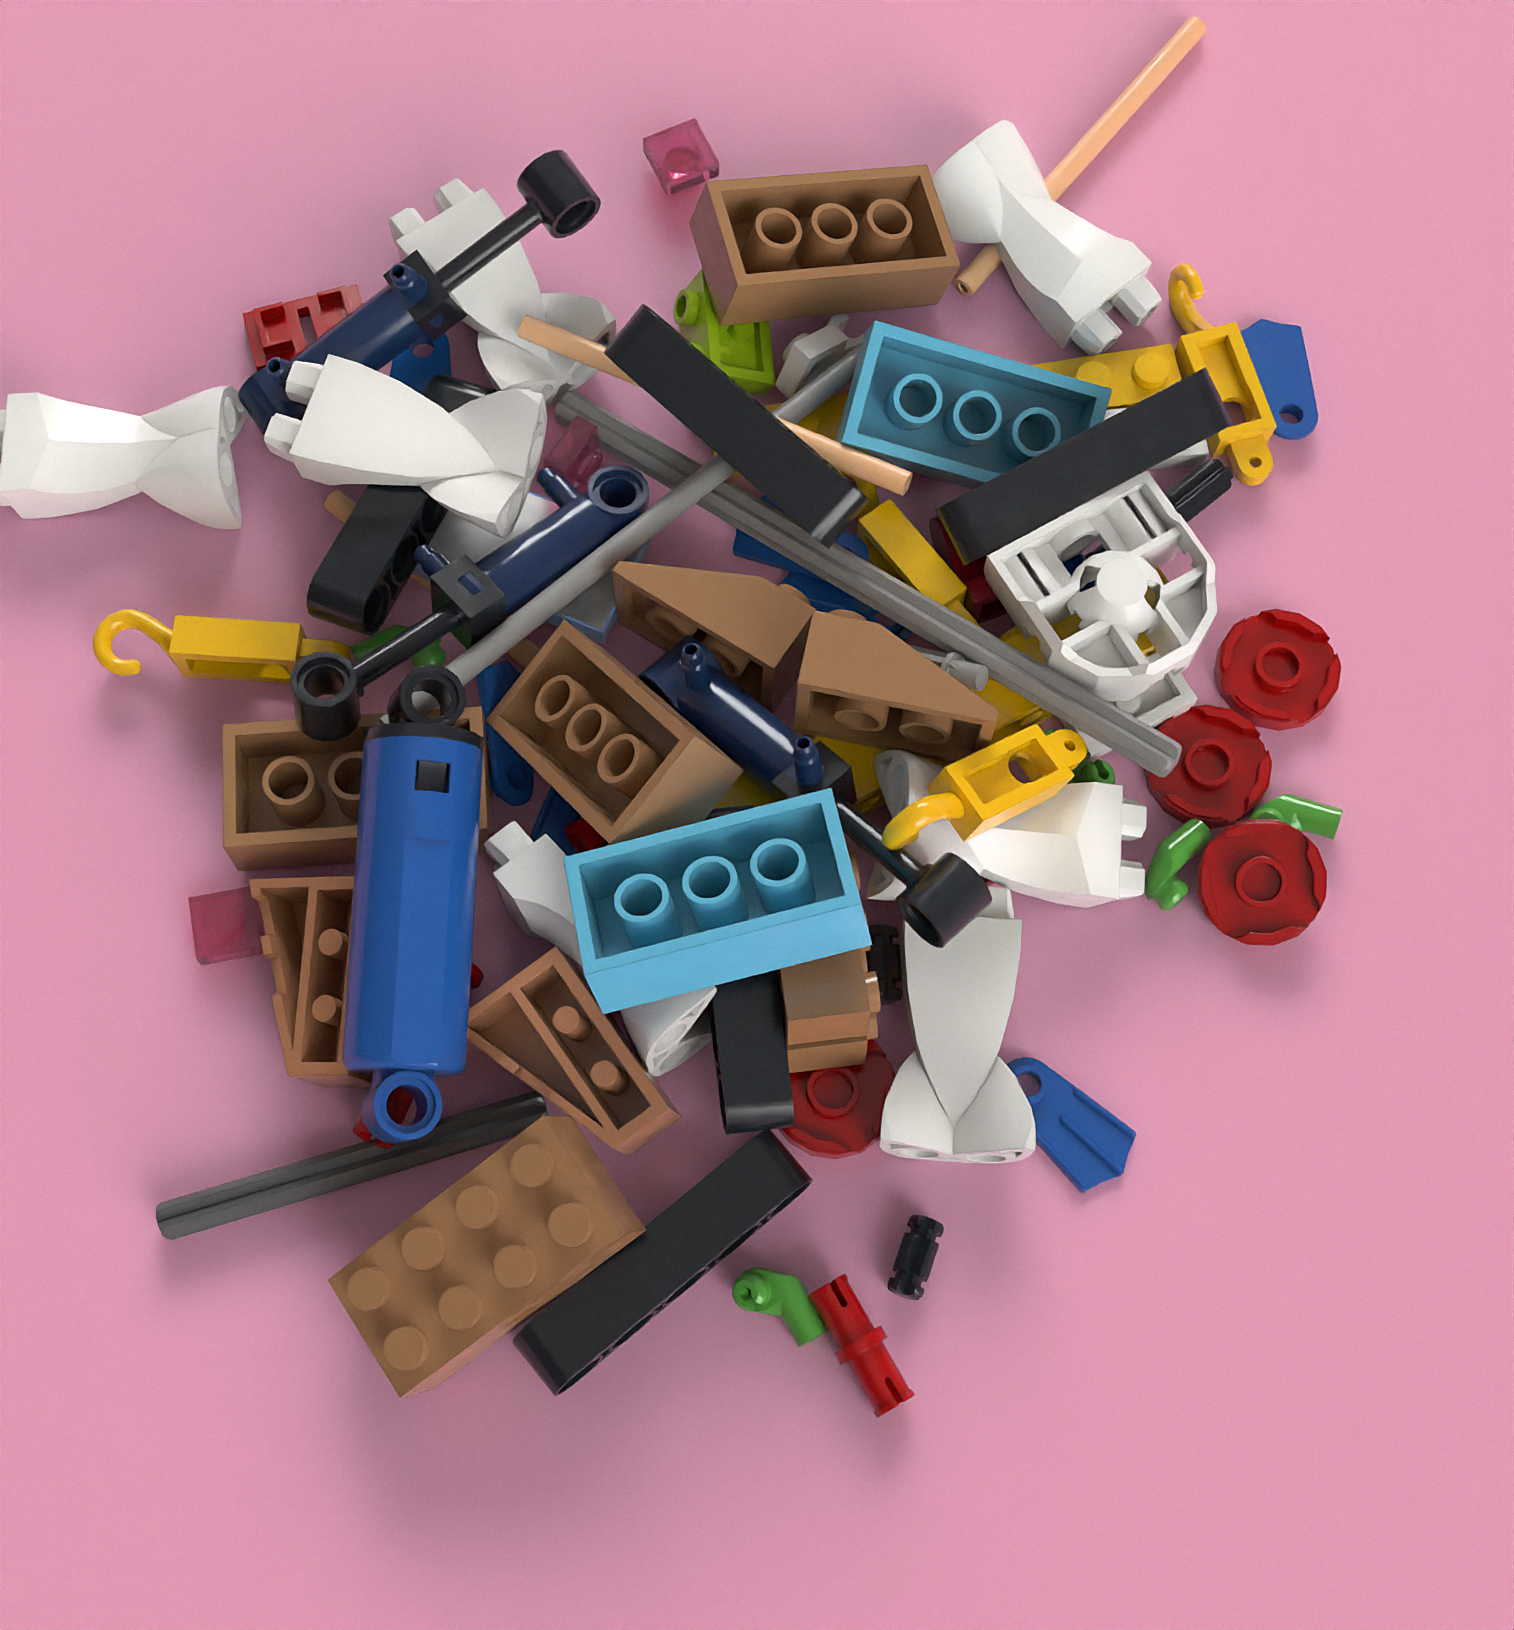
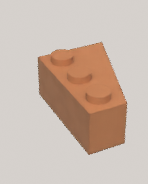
[248,876,373,1088]
[467,946,682,1156]

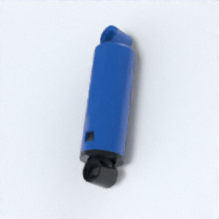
[342,664,484,1144]

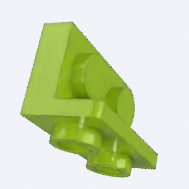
[673,269,775,396]

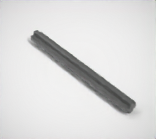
[156,1091,549,1240]

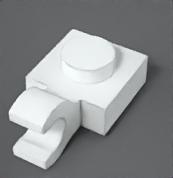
[775,314,864,399]

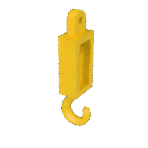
[1168,263,1277,486]
[835,468,981,628]
[92,609,351,684]
[882,723,1087,850]

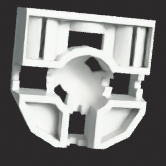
[984,470,1218,701]

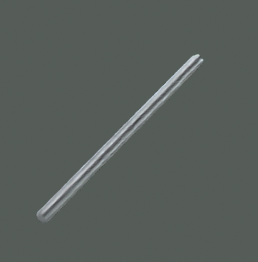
[554,391,1182,777]

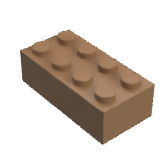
[689,164,961,326]
[486,620,744,845]
[222,706,494,871]
[328,1116,646,1398]

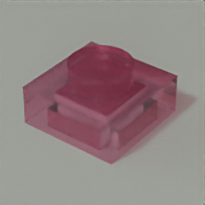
[643,118,719,196]
[543,415,603,489]
[188,886,263,966]

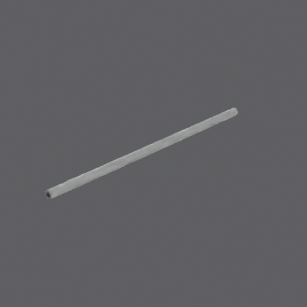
[378,322,895,725]

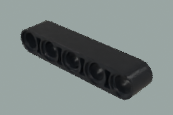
[604,303,870,549]
[935,367,1234,565]
[306,373,497,635]
[704,805,794,1135]
[512,1129,813,1396]

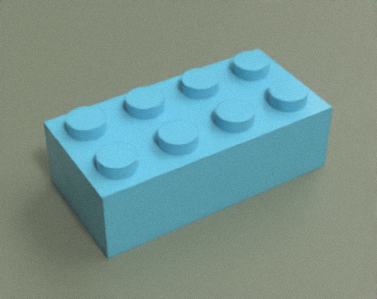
[836,320,1112,515]
[563,788,872,1014]

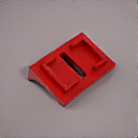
[242,284,363,372]

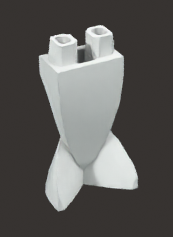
[931,119,1162,356]
[388,178,617,407]
[264,354,547,538]
[0,386,248,530]
[867,750,1147,908]
[484,821,717,1076]
[879,887,1036,1164]

